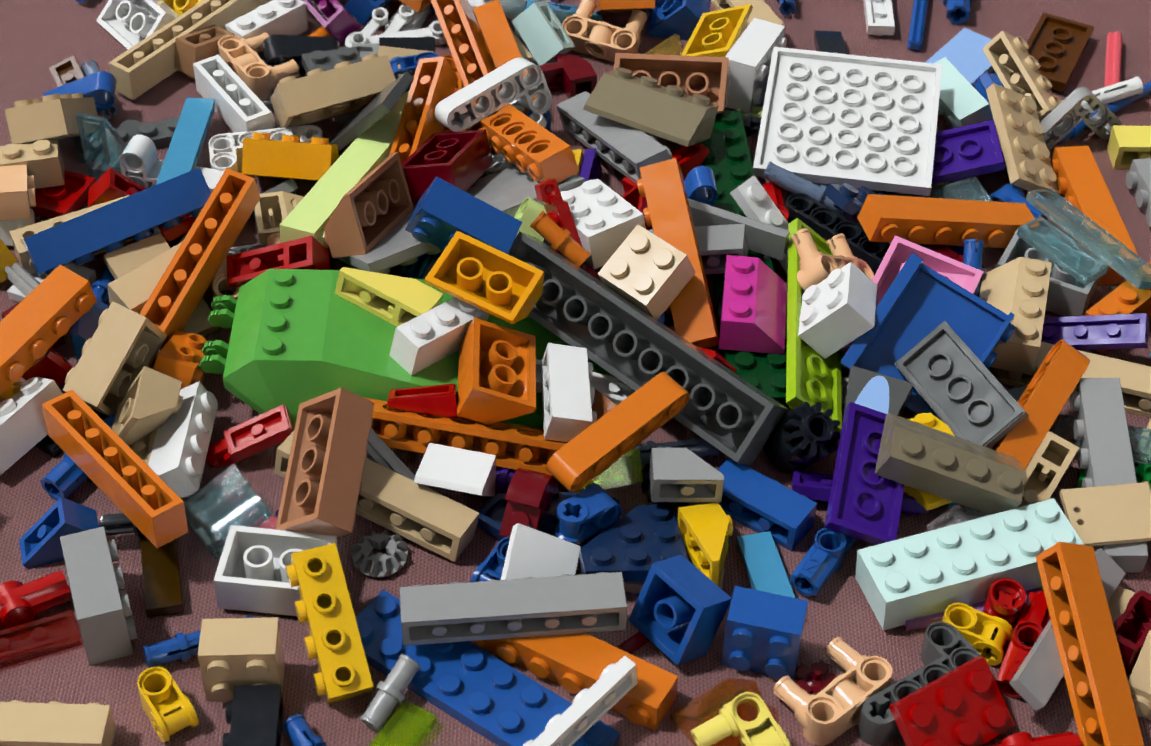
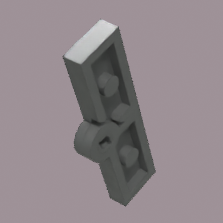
[73,117,179,164]

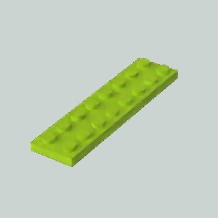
[786,218,842,432]

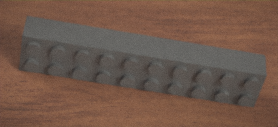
[508,231,787,465]

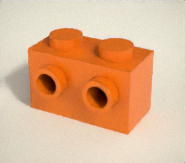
[153,330,209,390]

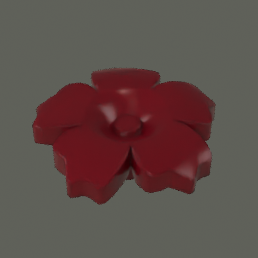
[795,660,836,695]

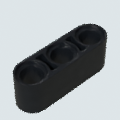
[262,35,340,73]

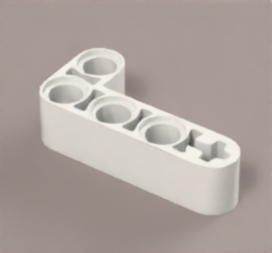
[434,57,552,132]
[208,125,323,172]
[120,135,225,193]

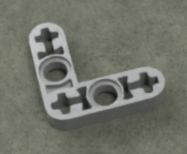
[1040,87,1122,151]

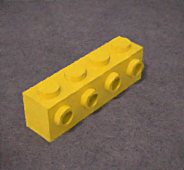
[286,542,373,704]

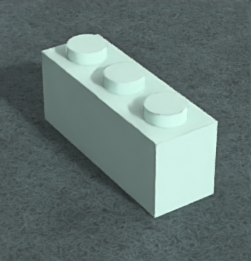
[933,57,992,129]

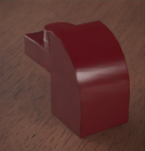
[539,54,597,99]
[499,468,557,537]

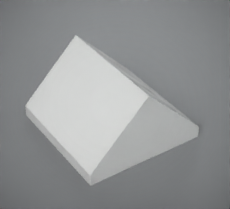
[414,443,496,497]

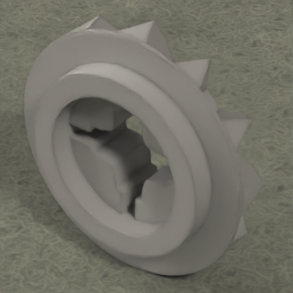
[352,529,408,577]

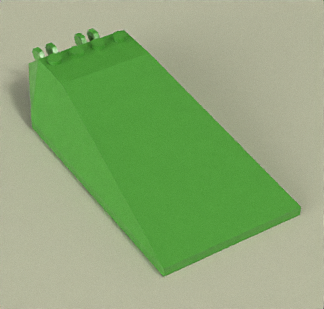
[199,269,615,429]

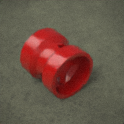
[983,578,1026,626]

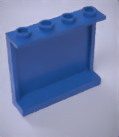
[840,253,1016,421]

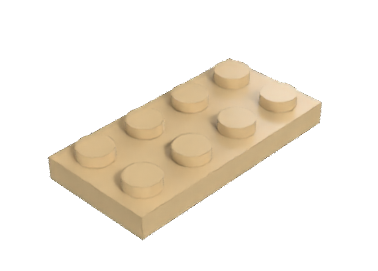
[986,83,1059,199]

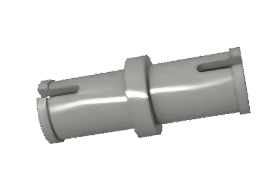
[360,654,421,732]

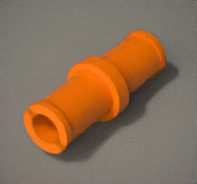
[530,211,591,267]

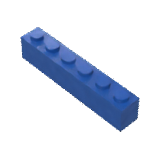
[23,167,211,276]

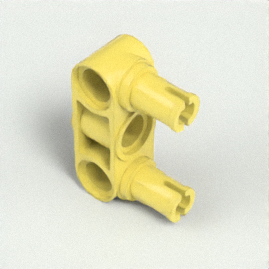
[691,692,791,746]

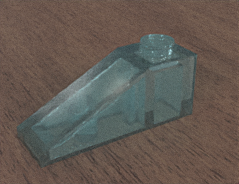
[76,112,127,181]

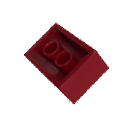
[402,129,494,202]

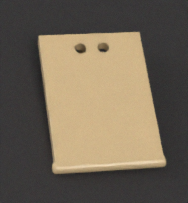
[1059,481,1151,546]

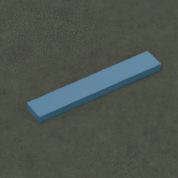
[155,97,216,185]

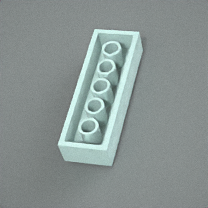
[855,498,1084,630]

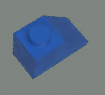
[19,497,99,568]

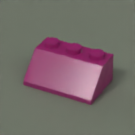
[719,255,787,355]

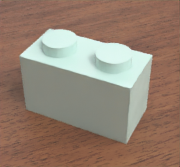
[511,1,576,65]

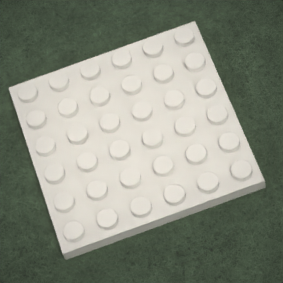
[753,47,942,196]

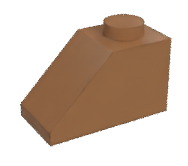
[174,25,234,78]

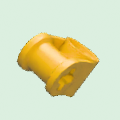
[941,602,1013,666]
[137,667,199,743]

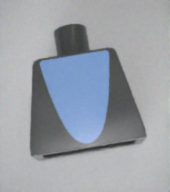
[844,365,913,417]

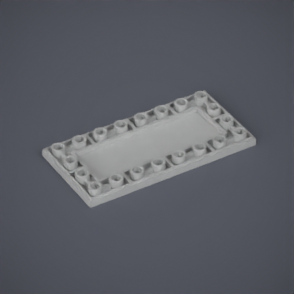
[326,165,586,274]

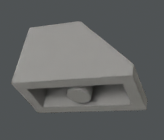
[649,447,724,502]

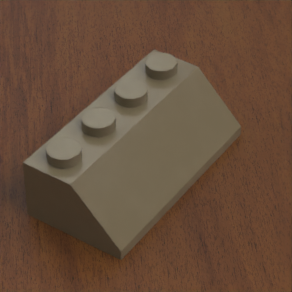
[583,67,719,147]
[875,413,1026,515]

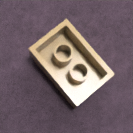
[4,93,101,144]
[63,301,167,417]

